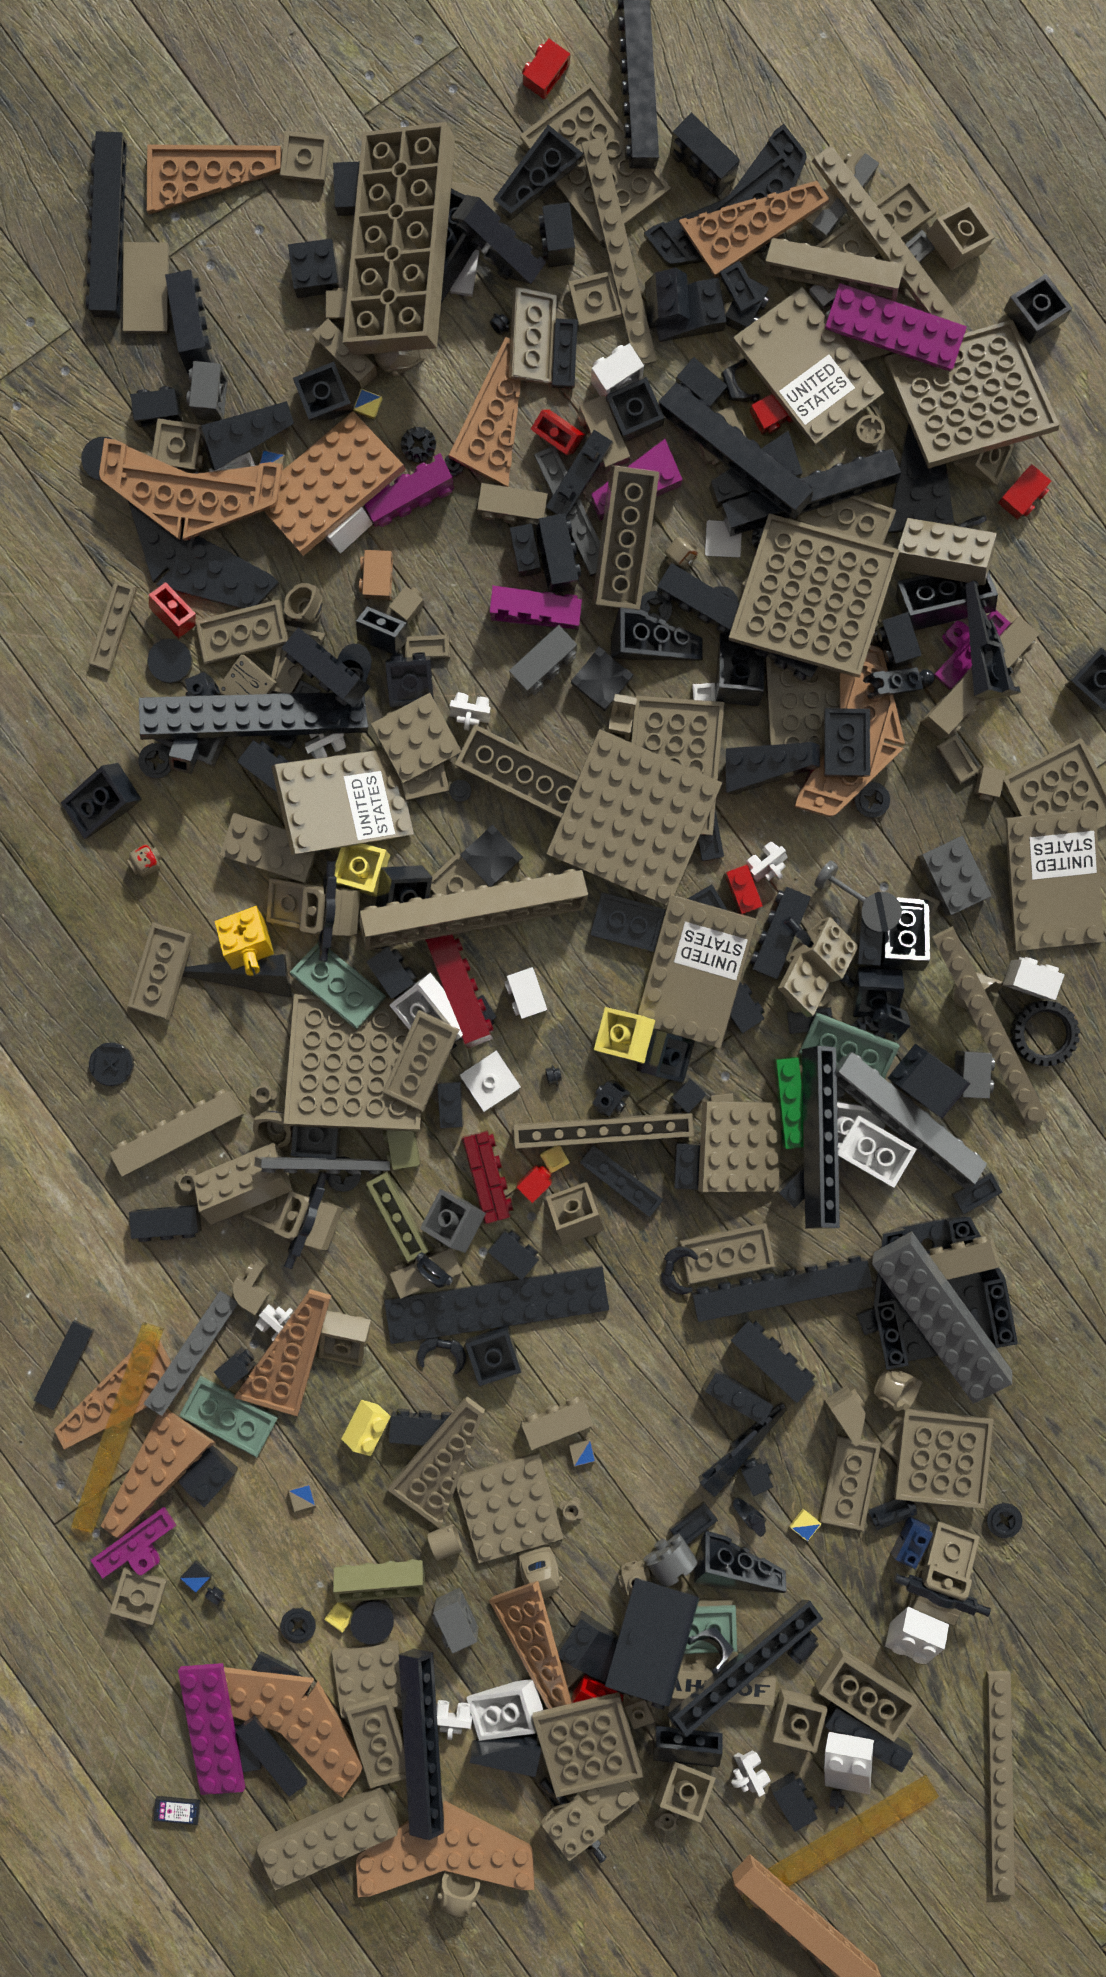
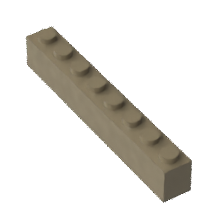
[514,1112,694,1148]

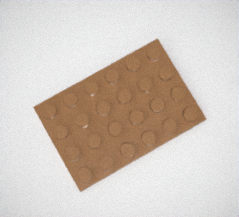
[264,411,406,556]

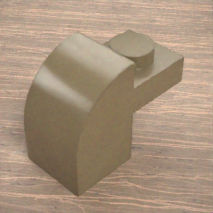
[607,694,637,741]
[233,1260,270,1315]

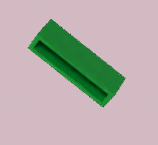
[774,1057,804,1149]

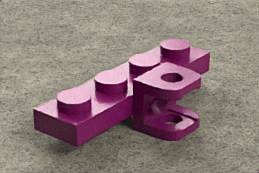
[934,610,1011,690]
[91,1507,177,1579]

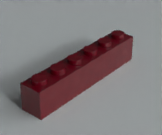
[426,934,494,1048]

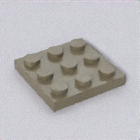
[371,693,461,784]
[332,1640,402,1718]

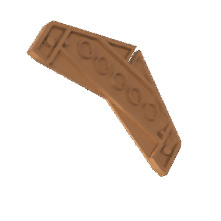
[99,438,283,541]
[794,645,905,817]
[224,1667,363,1797]
[356,1800,535,1897]

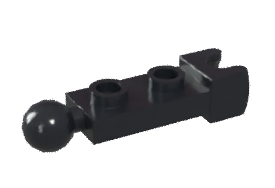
[863,667,935,699]

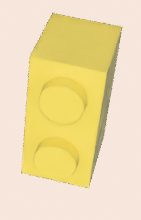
[342,1400,391,1456]

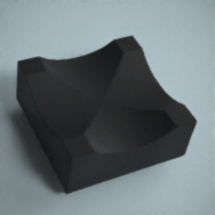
[571,647,633,711]
[460,824,523,887]

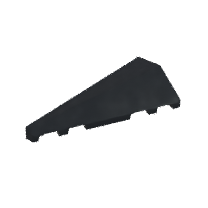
[966,580,1021,699]
[182,954,292,997]
[698,1402,787,1497]

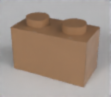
[359,550,393,600]

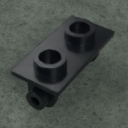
[868,1499,917,1531]

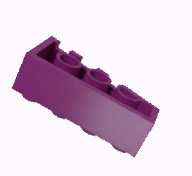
[591,439,682,521]
[364,453,454,527]
[490,585,582,630]

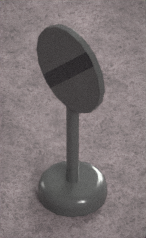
[814,861,902,932]

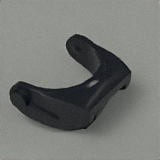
[721,358,760,402]
[414,1252,453,1288]
[732,1497,767,1537]
[687,1627,734,1675]

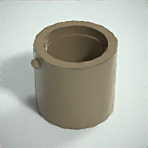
[852,415,885,452]
[427,1523,463,1561]

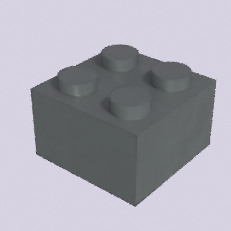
[186,361,228,421]
[955,1050,995,1098]
[420,1189,486,1253]
[432,1588,479,1654]

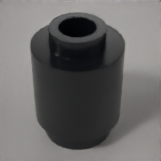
[787,1631,819,1665]

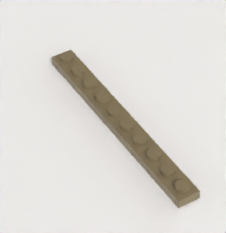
[581,137,657,365]
[812,145,966,326]
[932,926,1048,1127]
[987,1671,1015,1895]

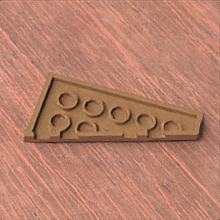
[147,145,282,215]
[448,337,521,487]
[54,1329,184,1449]
[101,1409,215,1538]

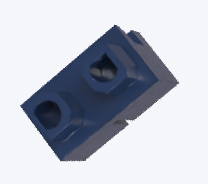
[890,1517,933,1570]

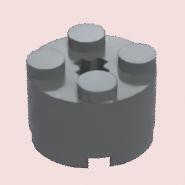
[643,1534,697,1587]

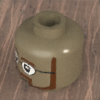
[665,536,698,570]

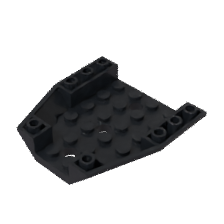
[873,1217,1018,1370]

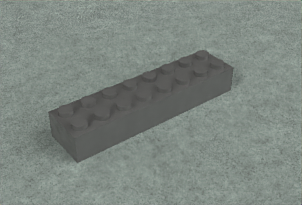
[872,1231,1012,1404]

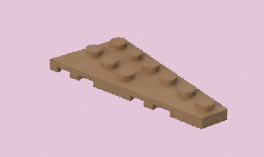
[679,181,829,278]
[234,1289,331,1416]
[489,1581,571,1709]

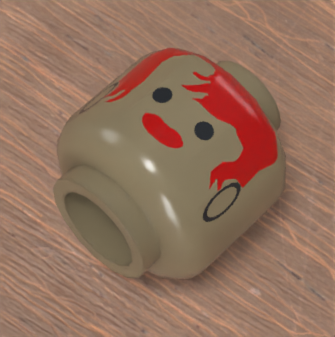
[127,844,162,877]

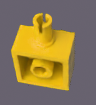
[215,906,274,976]

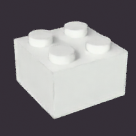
[591,343,644,397]
[1003,957,1064,1000]
[505,967,547,1018]
[885,1607,949,1664]

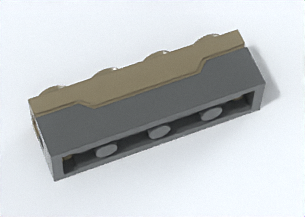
[802,148,879,242]

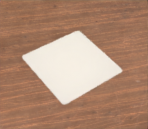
[705,520,742,557]

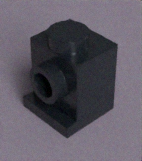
[873,1002,911,1041]

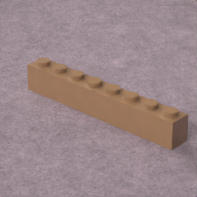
[732,1854,881,1977]

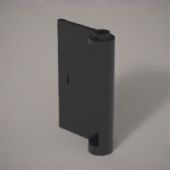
[605,1578,700,1710]

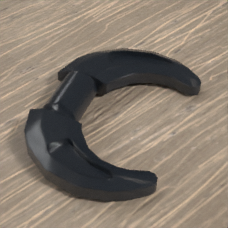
[661,1247,699,1295]
[417,1337,466,1374]

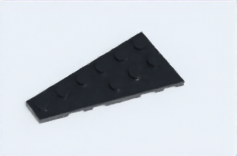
[887,421,954,534]

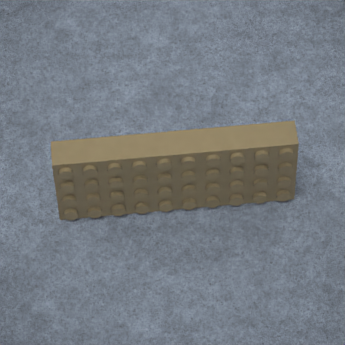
[342,122,456,355]

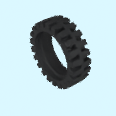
[1010,1001,1080,1066]

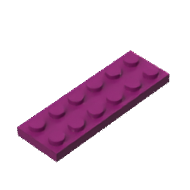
[824,283,967,372]
[178,1663,245,1795]

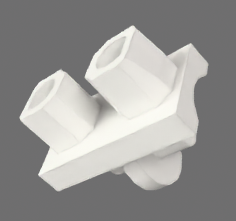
[450,692,491,731]
[305,733,346,759]
[746,842,788,882]
[256,1305,293,1341]
[436,1700,472,1740]
[731,1751,771,1797]

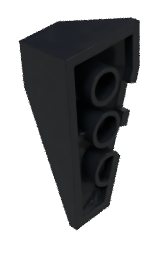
[611,608,703,661]
[694,1531,786,1593]

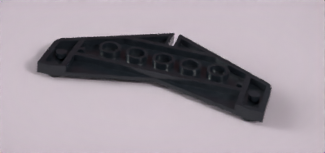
[644,124,807,267]
[128,501,280,609]

